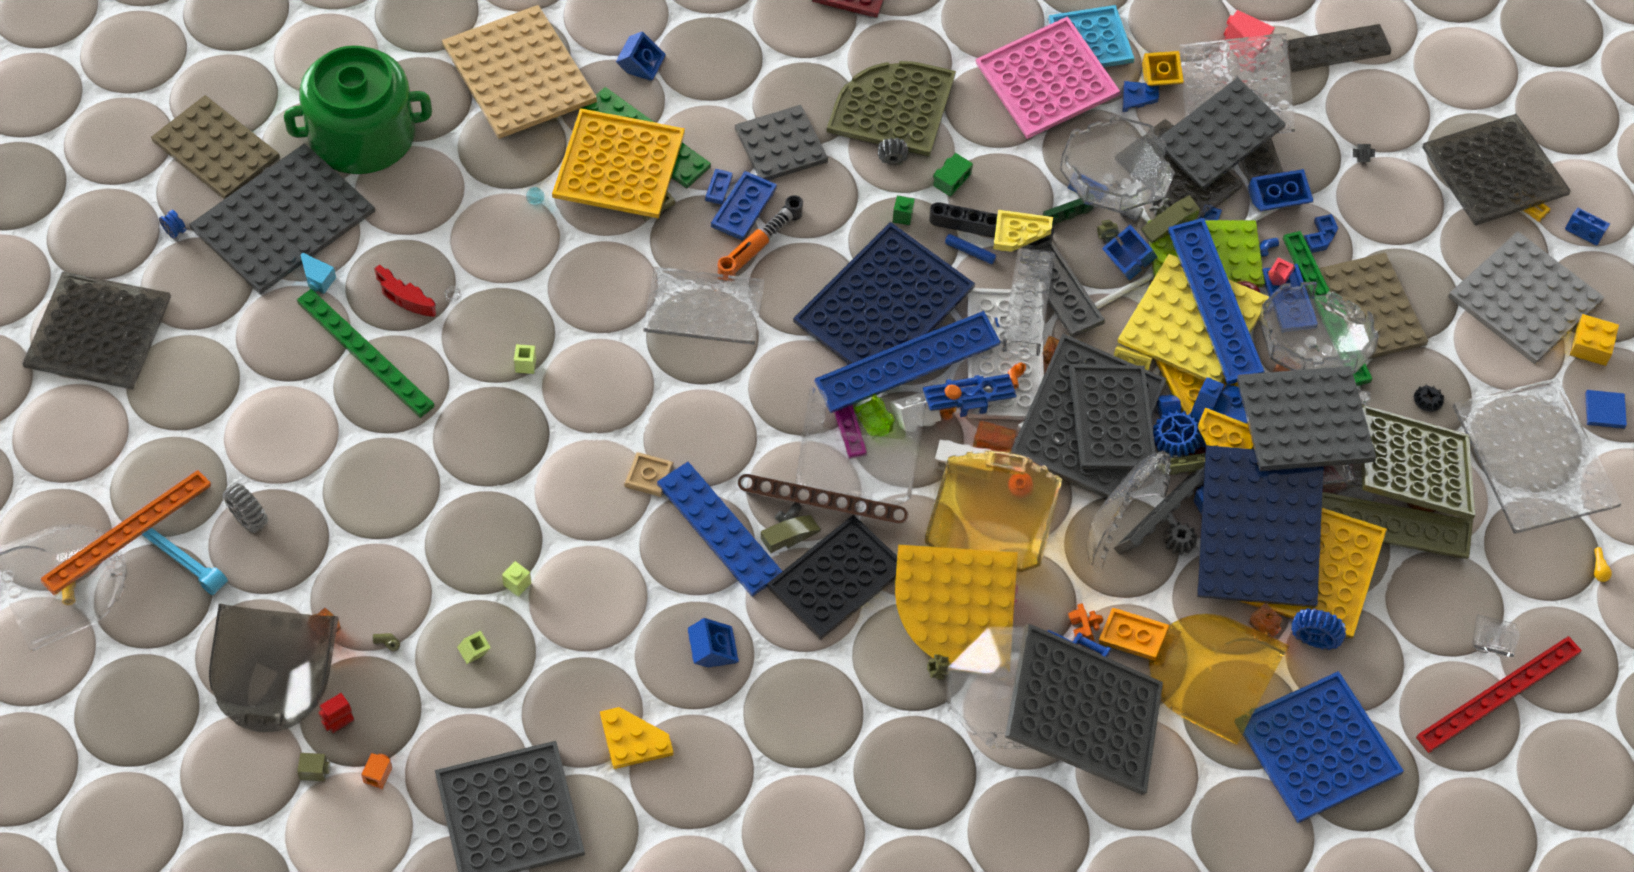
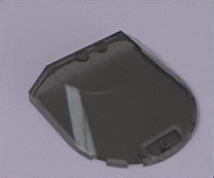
[209,604,339,732]

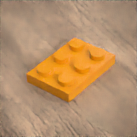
[1099,607,1169,661]

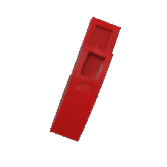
[374,264,436,317]

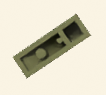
[1141,195,1200,244]

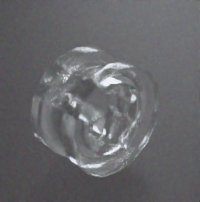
[444,286,462,305]

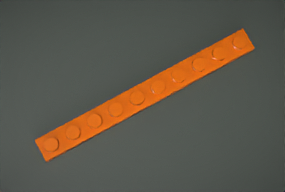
[41,470,211,595]

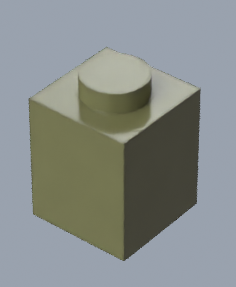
[297,752,330,782]

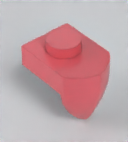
[1268,257,1295,285]

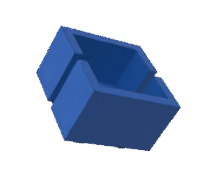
[1102,225,1157,281]

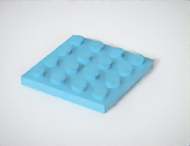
[1048,5,1134,67]

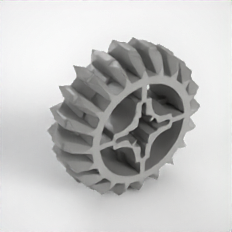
[222,483,268,533]

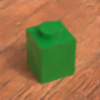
[892,195,915,226]

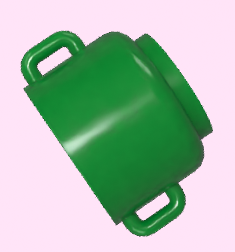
[284,45,432,174]

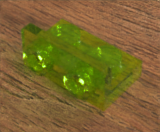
[854,393,895,440]

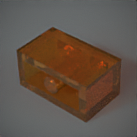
[973,420,1017,459]

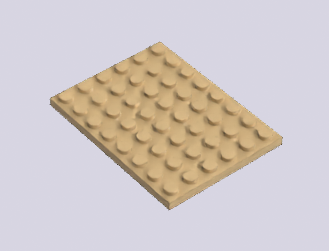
[442,5,597,139]

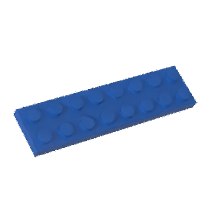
[657,462,782,597]

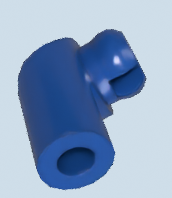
[1259,237,1279,257]

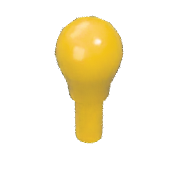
[1594,547,1612,582]

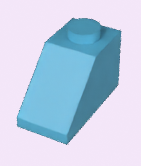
[301,253,336,294]

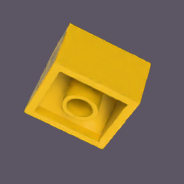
[1142,51,1184,86]

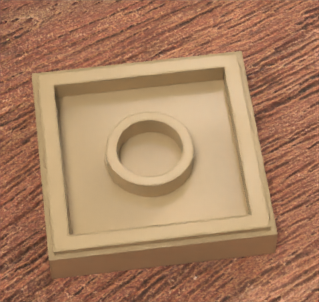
[624,452,674,497]

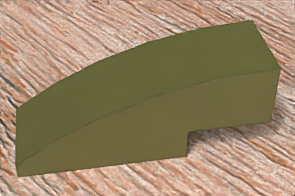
[761,515,821,554]

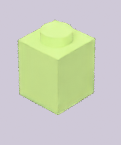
[514,344,536,374]
[502,561,531,597]
[457,631,491,664]

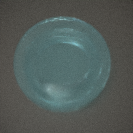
[526,187,545,205]

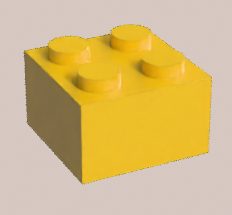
[1570,314,1619,366]

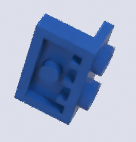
[1565,207,1610,245]

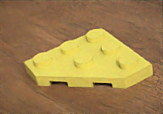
[993,210,1053,252]

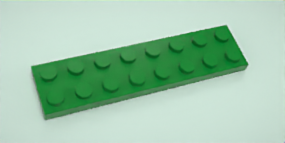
[581,87,711,189]

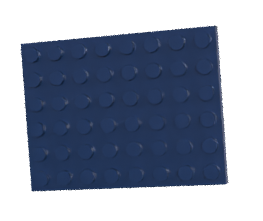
[793,222,975,364]
[1197,445,1324,608]

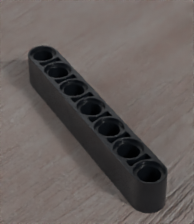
[929,202,1054,246]

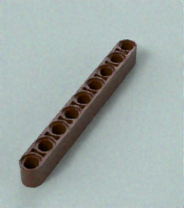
[738,474,909,524]

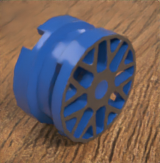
[159,210,187,239]

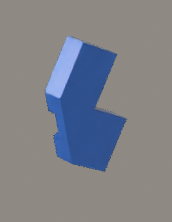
[1304,214,1338,253]

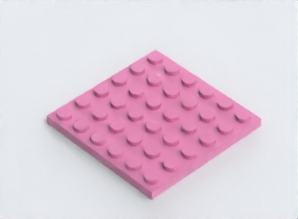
[976,16,1120,139]

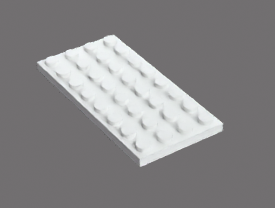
[967,288,1044,420]

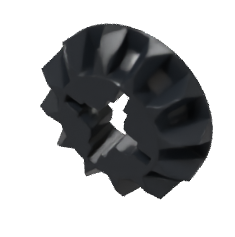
[1414,384,1444,412]

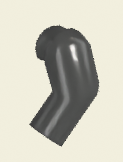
[775,502,802,523]

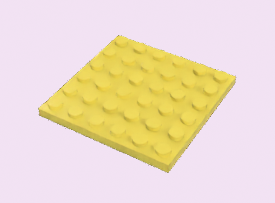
[1118,254,1270,383]

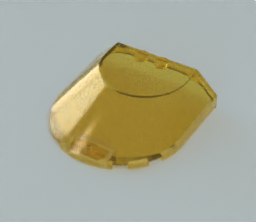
[1149,614,1290,745]

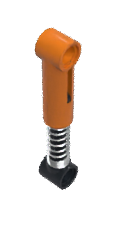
[718,195,803,282]

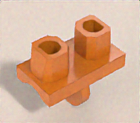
[1068,603,1103,642]

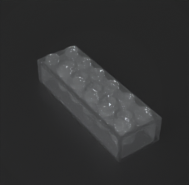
[1002,248,1055,356]

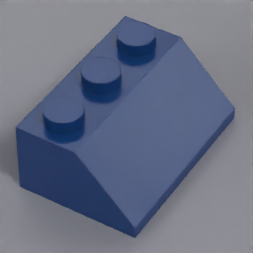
[1248,169,1314,211]

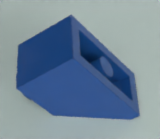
[1191,377,1224,421]

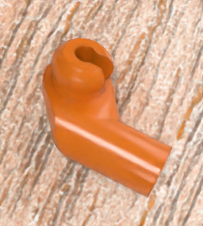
[1007,362,1026,389]

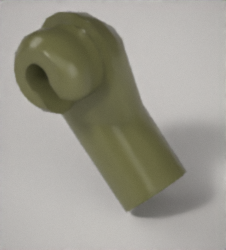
[373,633,400,651]

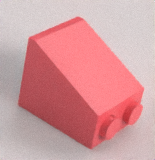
[1224,10,1275,73]

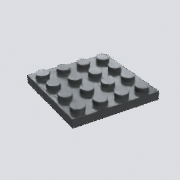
[735,105,828,180]

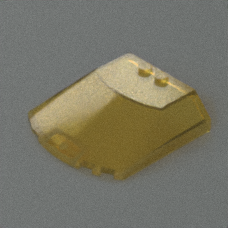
[925,450,1062,573]

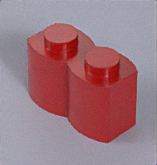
[318,693,354,734]

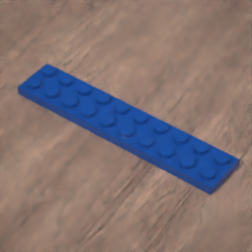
[1168,218,1264,385]
[814,311,1001,414]

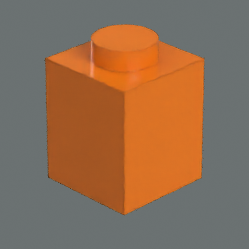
[361,753,393,789]

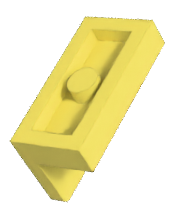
[1114,345,1153,371]

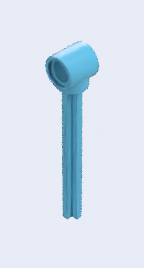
[142,528,228,595]

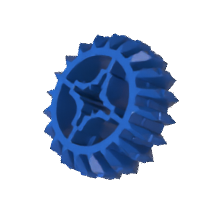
[1153,410,1204,458]
[1291,608,1346,650]

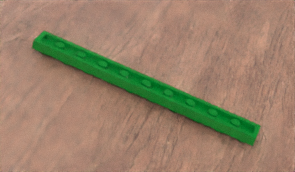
[1283,231,1373,386]
[297,289,435,418]

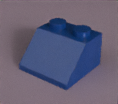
[616,31,666,81]
[688,618,739,668]

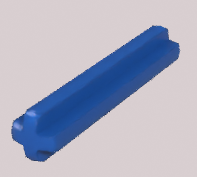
[945,234,996,264]

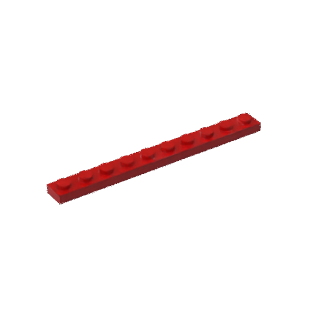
[1416,636,1582,753]

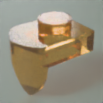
[1042,336,1059,364]

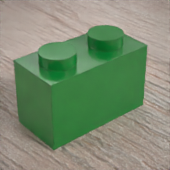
[933,153,973,197]

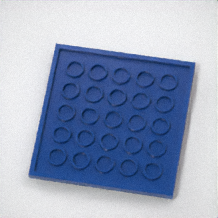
[1234,671,1404,823]

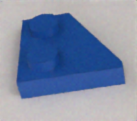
[1122,81,1159,112]

